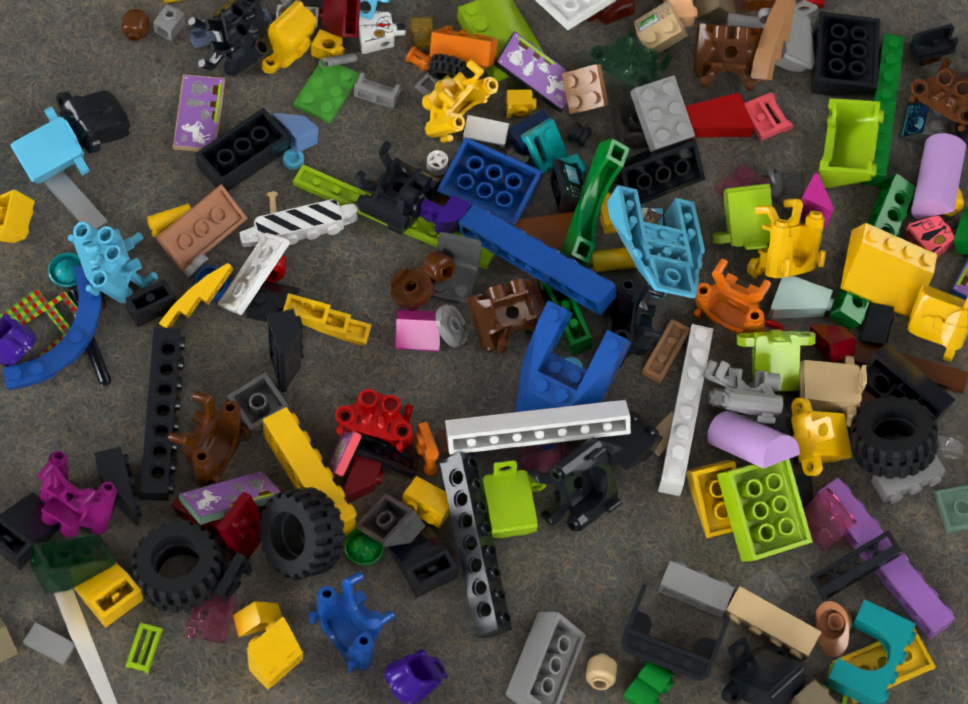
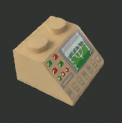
[634,0,688,56]

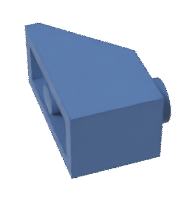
[272,113,319,153]

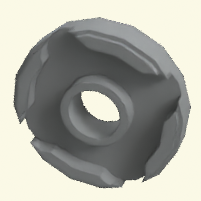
[435,304,468,347]

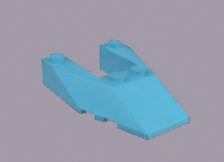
[607,185,705,298]

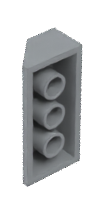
[505,612,586,704]

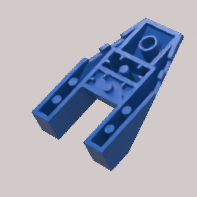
[515,301,631,453]

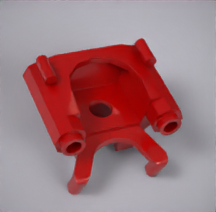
[335,389,414,452]

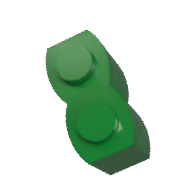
[623,662,674,704]

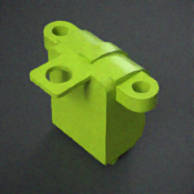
[712,184,772,250]
[737,329,816,392]
[482,460,546,538]

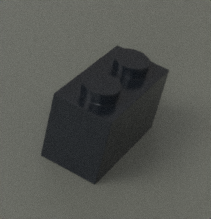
[125,279,176,328]

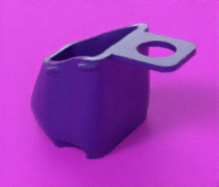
[0,314,37,367]
[385,649,448,704]

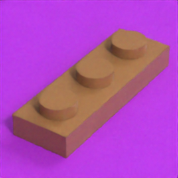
[641,319,691,384]

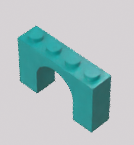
[825,599,916,704]

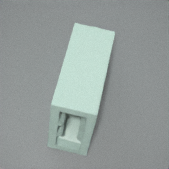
[768,276,834,319]

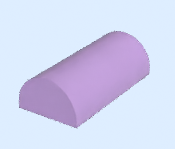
[911,133,966,219]
[707,411,800,468]

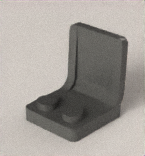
[431,232,482,306]

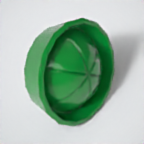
[344,529,384,566]

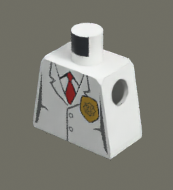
[359,11,405,54]

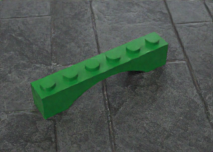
[560,139,630,266]

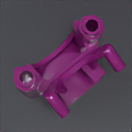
[37,451,117,537]

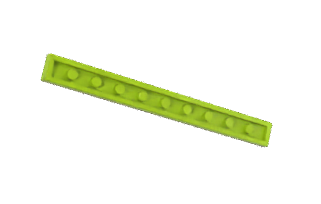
[293,165,495,270]

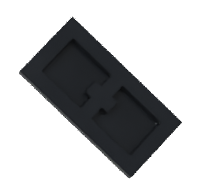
[910,24,958,63]
[861,303,894,348]

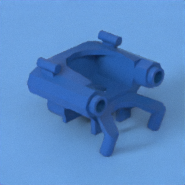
[309,572,395,673]

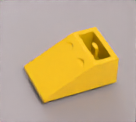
[64,548,143,628]
[247,617,303,690]

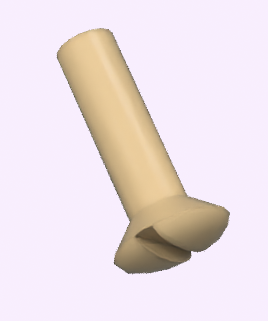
[266,191,278,214]

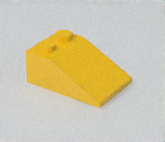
[686,460,737,538]

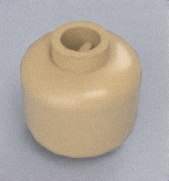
[586,654,617,690]

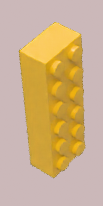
[263,407,357,538]

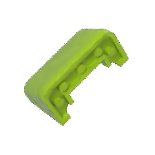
[819,98,884,188]

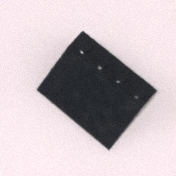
[811,11,880,96]

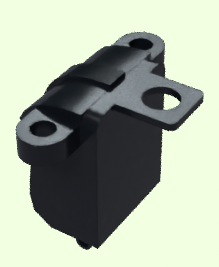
[56,90,130,154]
[721,636,807,704]

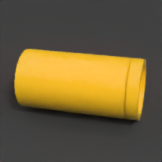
[147,204,191,237]
[590,247,636,273]

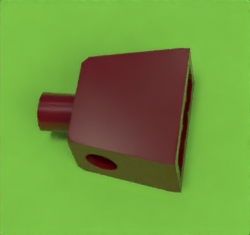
[318,0,360,37]

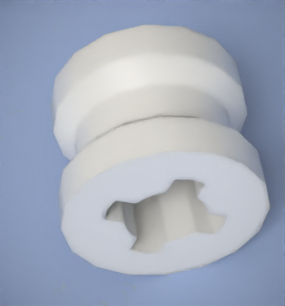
[427,150,448,176]

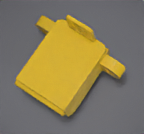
[261,0,316,74]
[907,285,968,362]
[791,398,853,476]

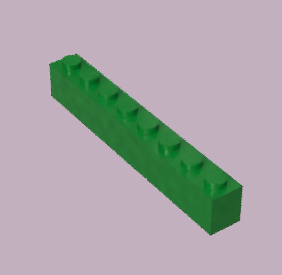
[861,33,905,188]

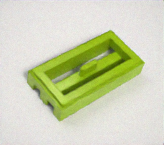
[125,622,163,673]

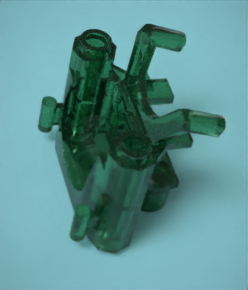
[588,29,674,89]

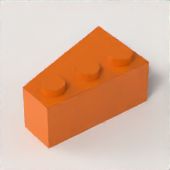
[430,25,498,69]

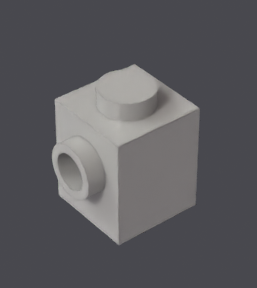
[153,4,185,41]

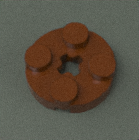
[390,267,435,311]

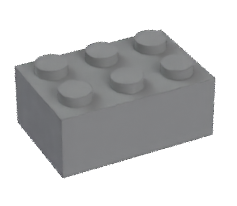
[630,75,695,152]

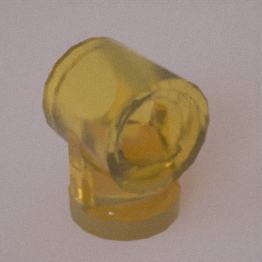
[410,16,433,48]

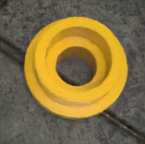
[747,257,765,279]

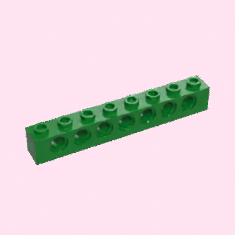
[828,173,916,329]

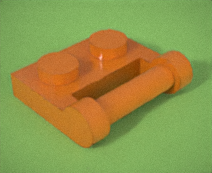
[414,422,439,476]

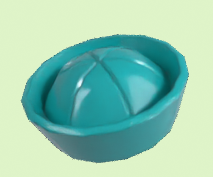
[48,253,82,288]

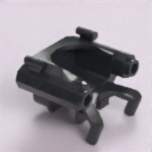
[188,0,273,76]
[353,141,441,235]
[607,278,665,368]
[527,437,622,532]

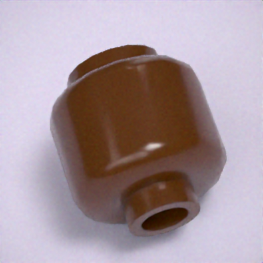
[121,9,149,41]
[423,251,455,283]

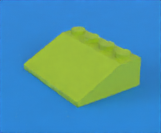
[457,0,543,82]
[717,459,812,562]

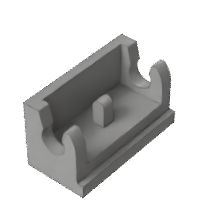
[354,73,401,109]

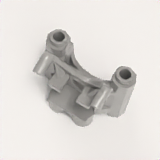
[703,360,783,424]

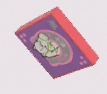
[326,432,362,476]

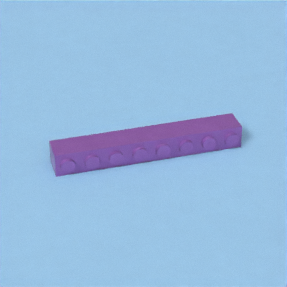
[814,478,955,640]

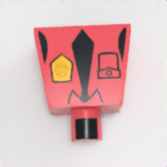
[904,215,958,258]

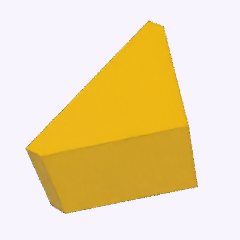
[233,601,282,637]

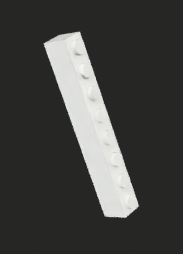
[658,324,713,496]
[445,400,631,455]

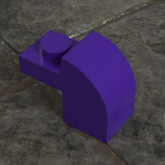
[420,195,471,234]

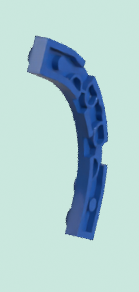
[3,265,102,391]

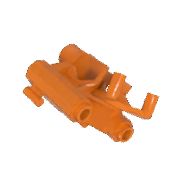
[694,259,771,334]

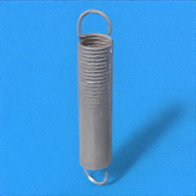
[319,53,361,68]

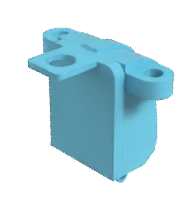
[10,106,90,184]

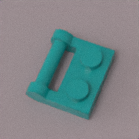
[521,118,568,173]

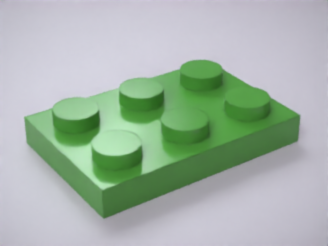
[293,57,360,124]

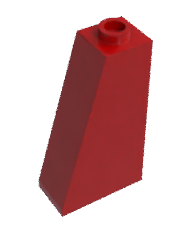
[685,92,755,137]

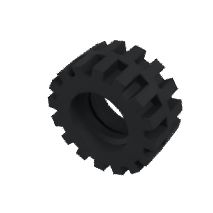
[428,54,468,80]

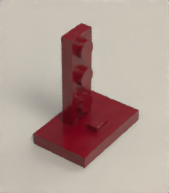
[171,491,262,560]

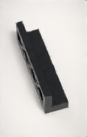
[810,530,903,600]

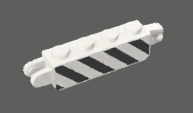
[239,199,358,247]

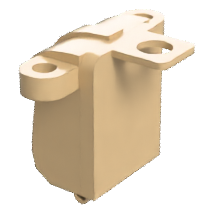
[799,356,867,427]

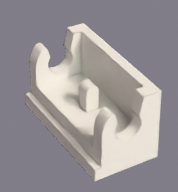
[463,115,509,148]

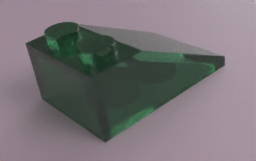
[30,534,116,594]

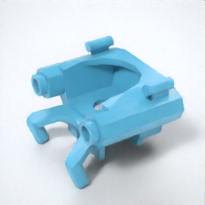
[68,222,158,303]

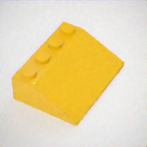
[840,223,937,318]

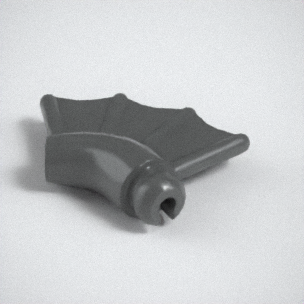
[768,168,805,215]

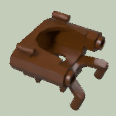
[694,23,764,91]
[909,58,968,132]
[466,278,546,354]
[168,391,251,487]

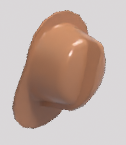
[816,601,852,657]

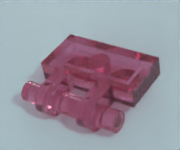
[187,594,237,644]

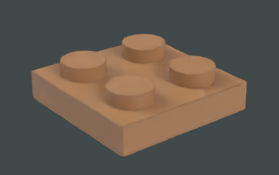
[561,64,609,114]

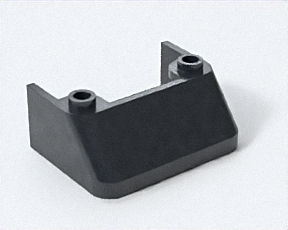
[621,584,731,681]

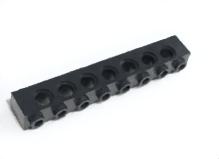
[140,327,186,501]
[440,452,512,638]

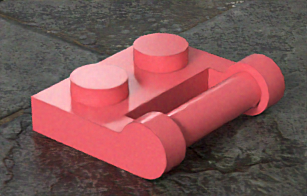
[744,93,794,141]

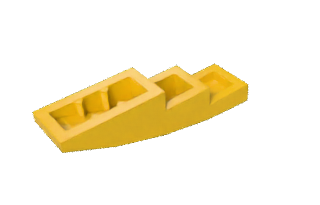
[159,263,233,328]
[283,293,372,347]

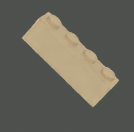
[725,586,821,660]

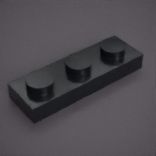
[354,433,419,479]

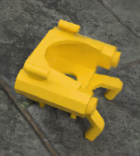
[422,59,498,143]
[755,199,826,278]

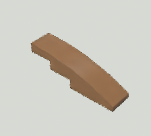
[750,0,796,81]

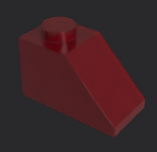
[810,323,856,363]
[344,455,385,504]

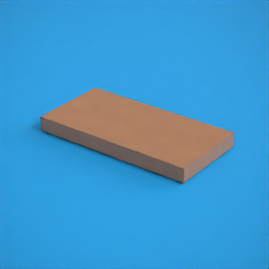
[155,184,248,272]

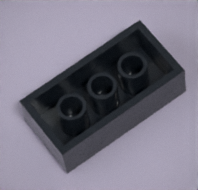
[195,108,290,192]

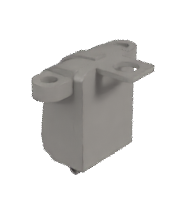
[758,0,818,72]

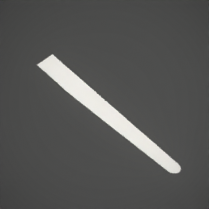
[54,586,117,704]

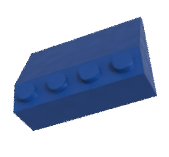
[437,137,542,227]

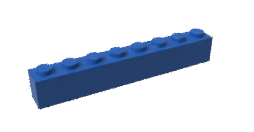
[458,204,616,316]

